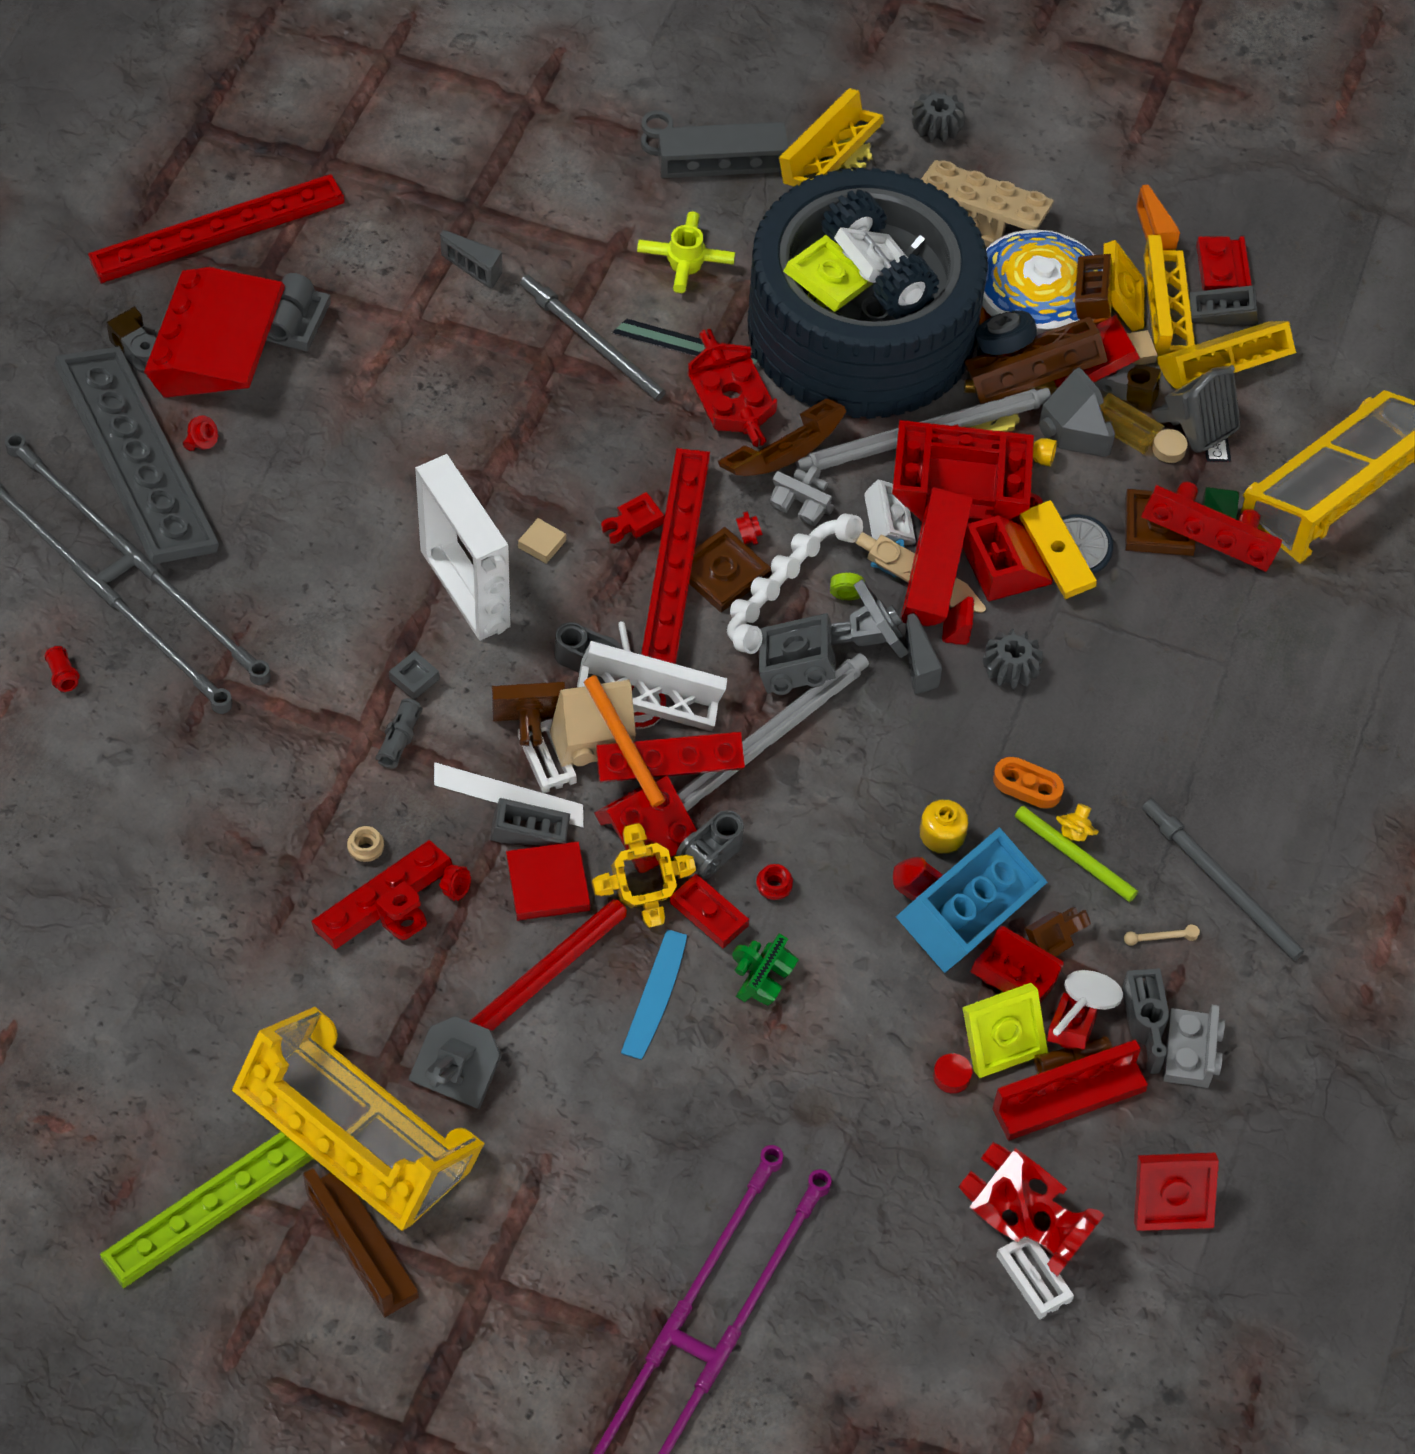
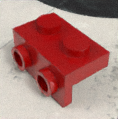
[970,926,1064,1003]

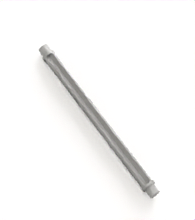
[796,388,1051,472]
[677,653,869,811]

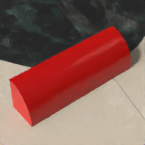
[900,487,973,626]

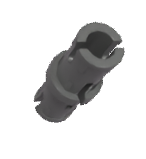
[376,698,423,769]

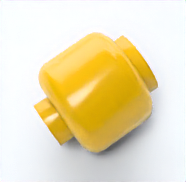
[919,799,969,853]

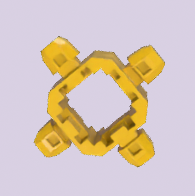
[592,823,696,928]

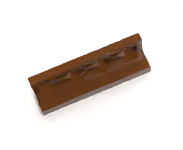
[964,316,1108,404]
[303,1168,419,1318]

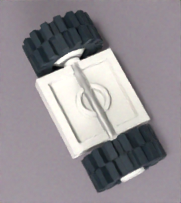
[821,190,939,319]

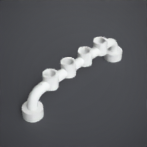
[727,513,863,654]

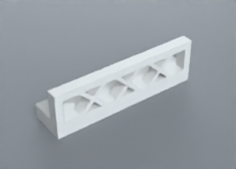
[577,641,727,732]

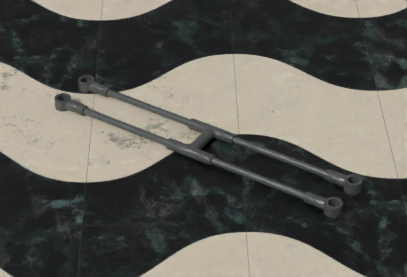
[0,433,271,714]

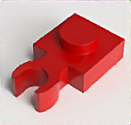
[601,492,665,544]

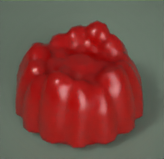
[439,865,471,901]

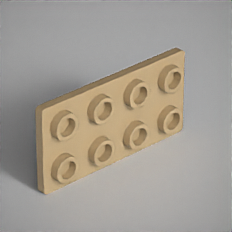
[921,160,1054,247]

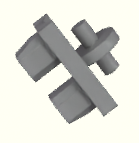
[770,465,834,526]

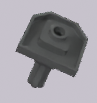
[831,579,909,658]
[408,1016,502,1109]

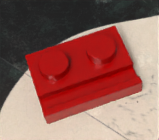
[1196,236,1252,291]

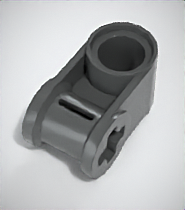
[554,622,624,683]
[676,810,744,880]

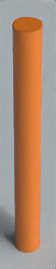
[584,675,665,807]

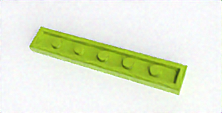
[100,1132,314,1289]

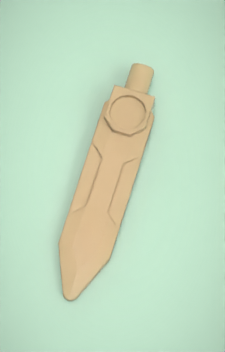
[856,532,986,613]

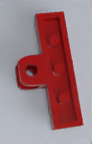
[311,840,453,950]

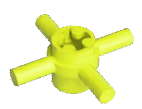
[637,211,736,293]

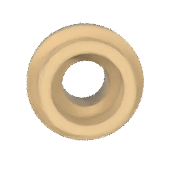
[347,826,384,862]

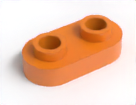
[993,757,1064,809]

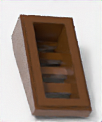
[1075,254,1112,320]

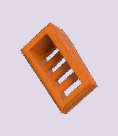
[1136,185,1180,250]

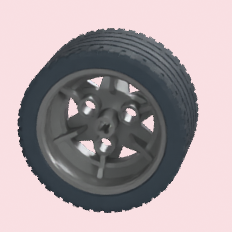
[747,168,988,419]

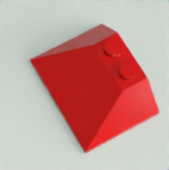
[892,420,1034,524]

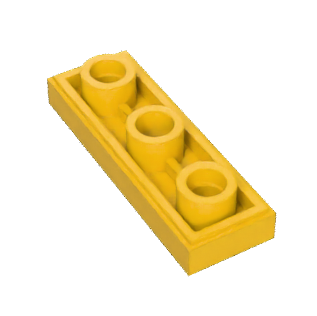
[1020,500,1097,599]

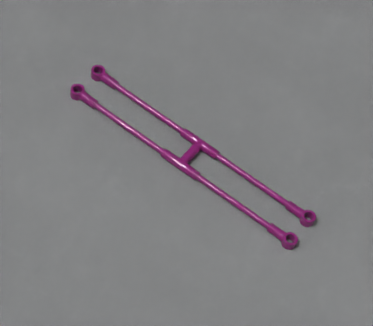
[592,1145,832,1454]

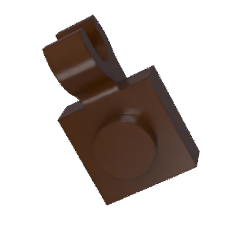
[1025,907,1091,957]

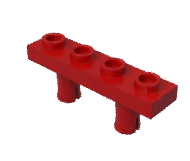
[1141,482,1282,572]
[596,732,745,783]

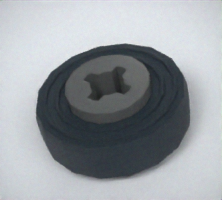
[976,311,1037,355]

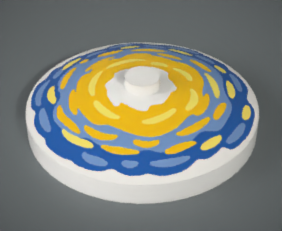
[982,230,1103,335]

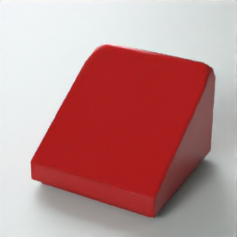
[942,596,975,645]

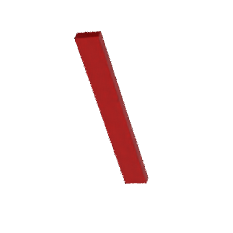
[88,174,344,283]
[641,448,710,664]

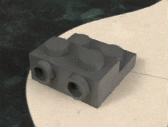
[759,613,835,695]

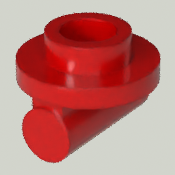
[182,415,218,451]

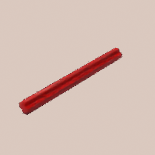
[469,899,627,1031]

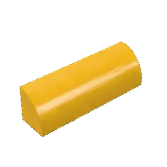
[1157,321,1296,389]

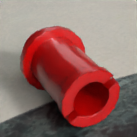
[44,646,80,692]

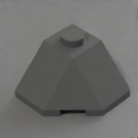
[1039,367,1115,457]

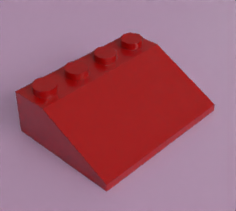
[144,267,285,398]

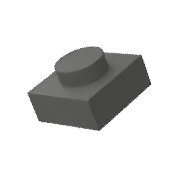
[389,651,440,700]

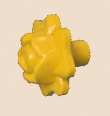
[1056,803,1099,842]

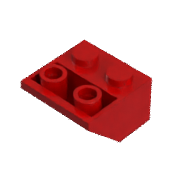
[962,515,1053,602]

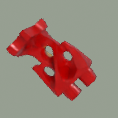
[958,1142,1105,1276]

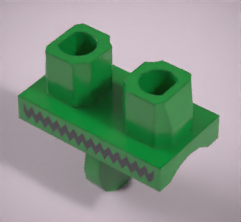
[732,933,799,1006]

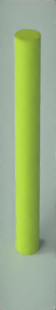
[1015,806,1138,902]

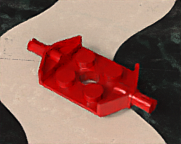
[688,329,777,447]

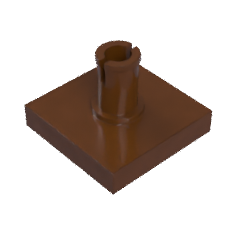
[492,682,565,746]

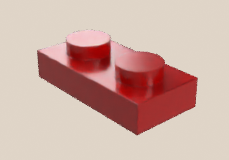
[670,874,749,949]
[1047,993,1099,1049]

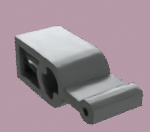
[1122,968,1169,1074]

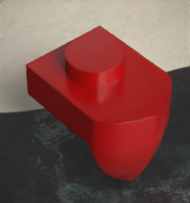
[893,857,943,901]

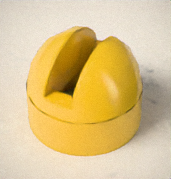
[1033,438,1057,467]

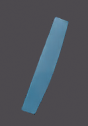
[621,929,687,1060]

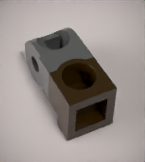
[107,306,156,374]
[1094,363,1161,412]

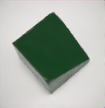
[1202,487,1239,519]

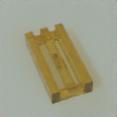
[1099,393,1164,454]

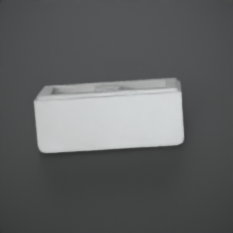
[864,479,916,546]

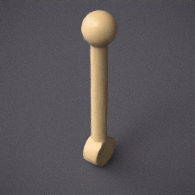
[1124,925,1200,946]

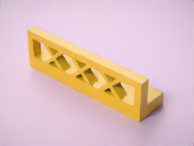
[779,88,884,186]
[1143,235,1195,356]

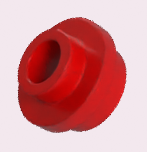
[736,511,763,545]
[756,864,793,900]

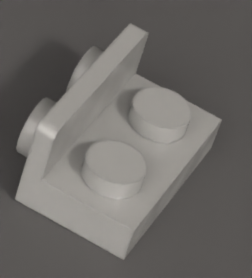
[1163,1005,1225,1088]

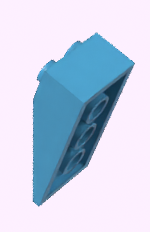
[896,827,1048,973]

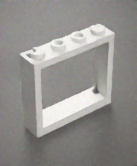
[415,454,510,641]

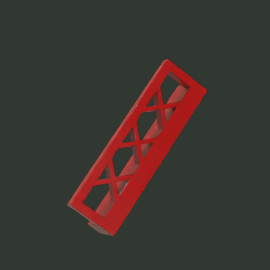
[992,1039,1148,1141]

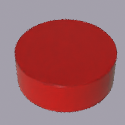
[933,1053,972,1093]

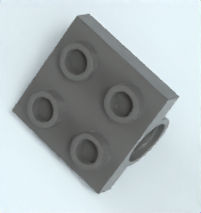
[266,273,331,352]

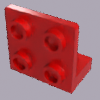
[594,775,697,874]

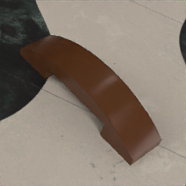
[718,398,846,476]

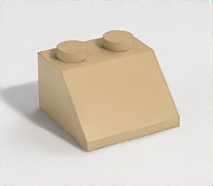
[549,680,636,767]

